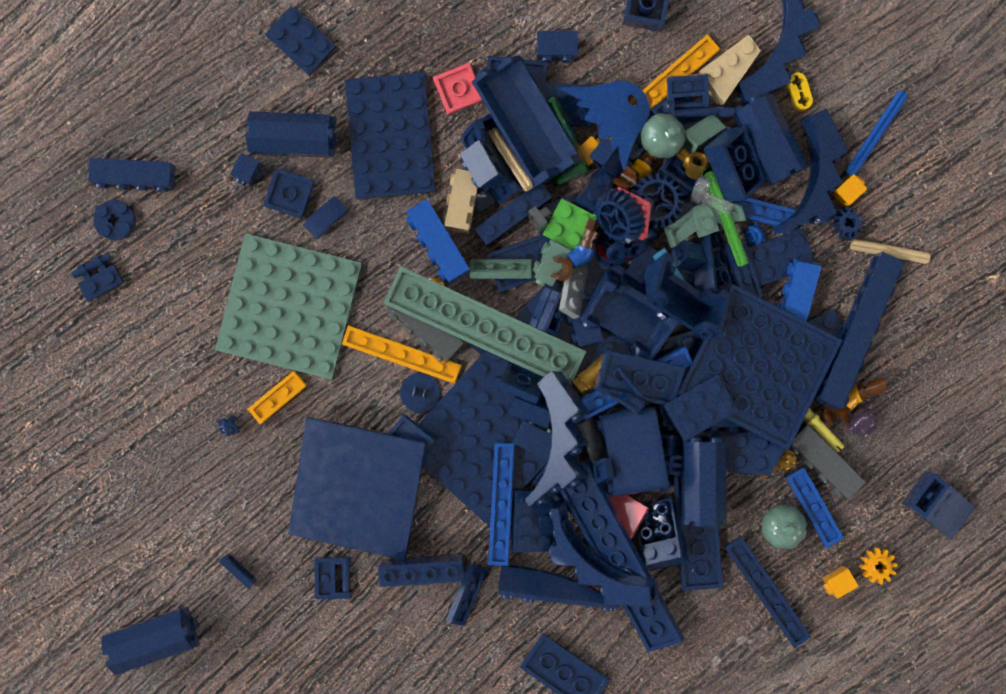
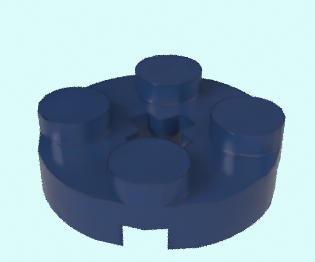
[94,200,136,241]

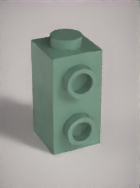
[684,116,726,153]
[531,239,571,287]

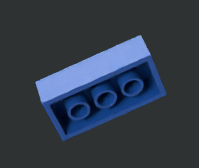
[405,199,470,285]

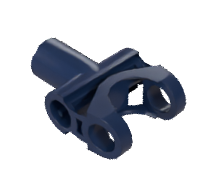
[594,224,657,262]

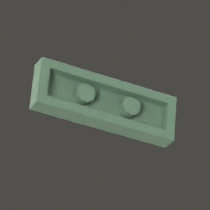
[470,259,531,279]

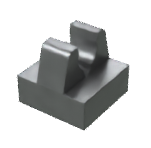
[528,206,552,233]

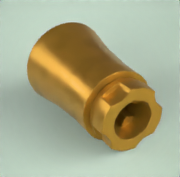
[572,354,604,397]

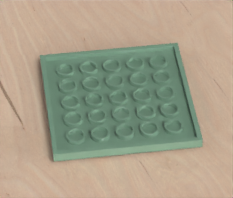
[215,233,362,380]

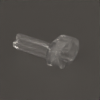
[691,175,734,215]

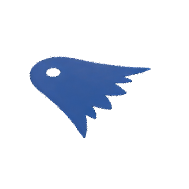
[559,81,650,170]

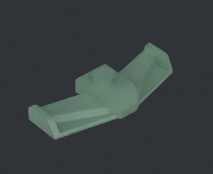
[664,202,746,248]

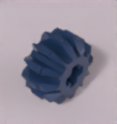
[829,206,866,241]

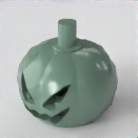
[641,113,685,158]
[762,504,807,549]

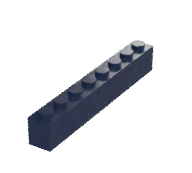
[813,252,904,410]

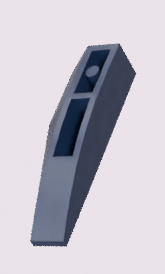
[498,564,619,611]

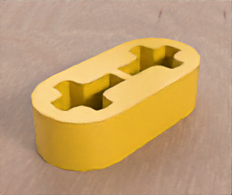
[787,72,813,111]

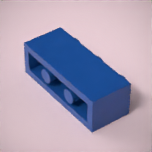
[778,258,822,322]

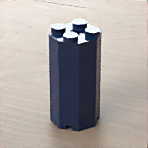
[733,92,809,187]
[246,111,338,158]
[682,436,726,526]
[102,607,200,675]

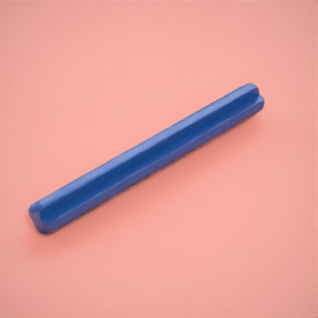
[845,90,908,176]

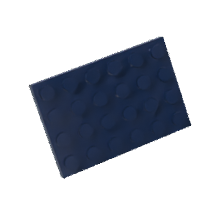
[345,72,436,200]

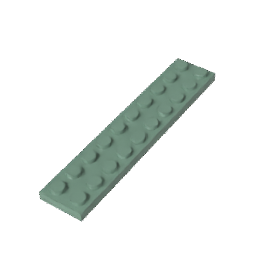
[383,266,586,384]

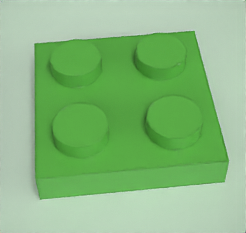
[543,198,598,250]

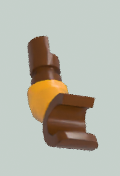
[613,151,659,192]
[823,377,888,427]

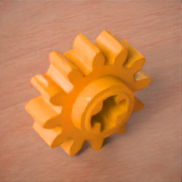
[859,547,898,585]

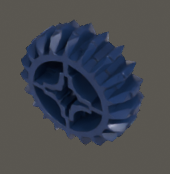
[630,173,684,229]
[594,188,647,244]

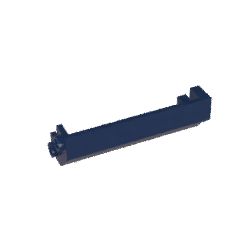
[472,55,583,187]

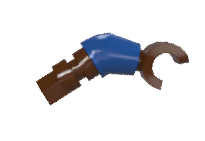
[551,219,599,281]

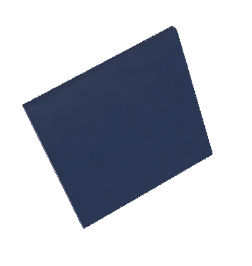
[288,416,426,560]

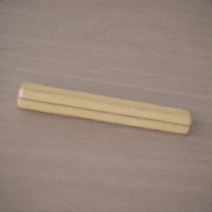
[488,127,534,191]
[850,239,931,264]

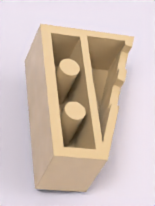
[698,35,761,106]
[442,169,478,235]

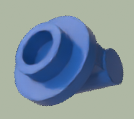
[745,222,767,245]

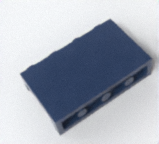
[378,554,465,587]

